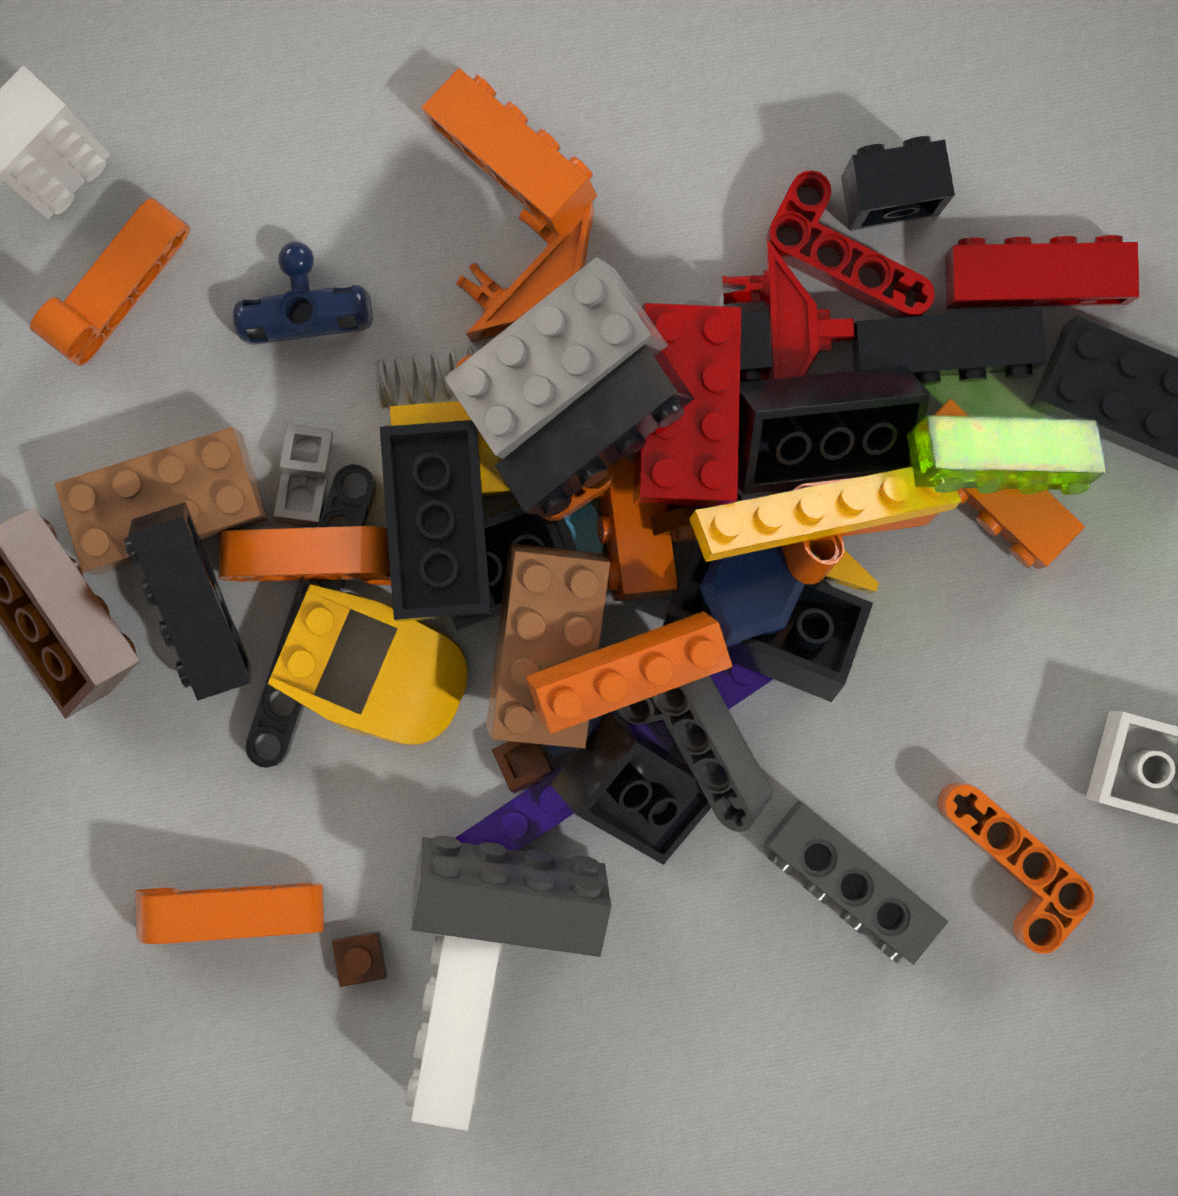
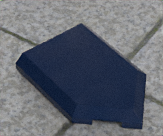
[698,546,817,647]

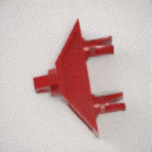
[722,238,855,380]

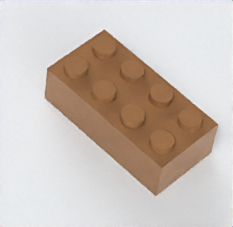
[54,427,269,575]
[486,543,610,748]

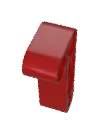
[766,170,935,318]

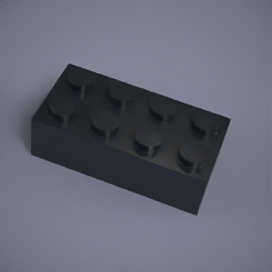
[1029,315,1178,470]
[738,366,930,494]
[380,420,492,622]
[662,540,873,702]

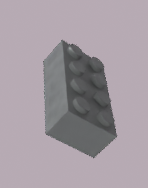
[411,836,611,957]

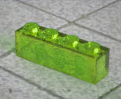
[907,415,1106,495]

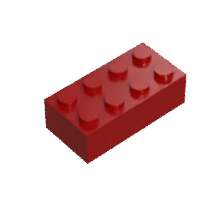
[633,303,741,506]

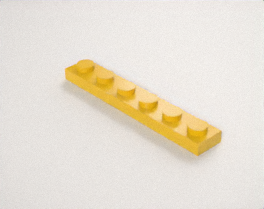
[689,460,961,562]

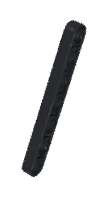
[245,464,376,768]

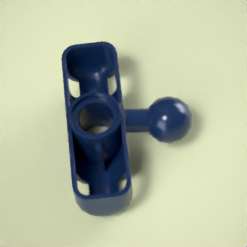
[233,241,373,345]

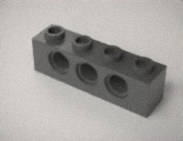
[764,800,949,965]

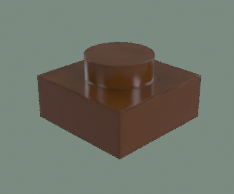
[650,506,714,542]
[492,741,555,793]
[332,931,387,987]

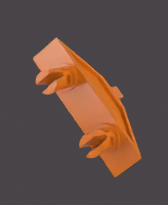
[456,201,594,342]

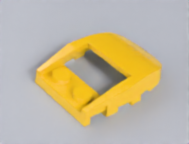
[267,582,468,745]

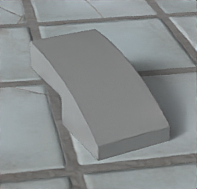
[273,424,333,527]

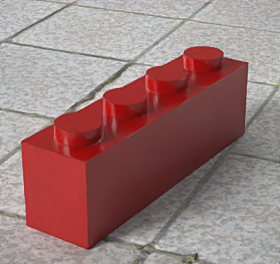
[945,235,1140,308]

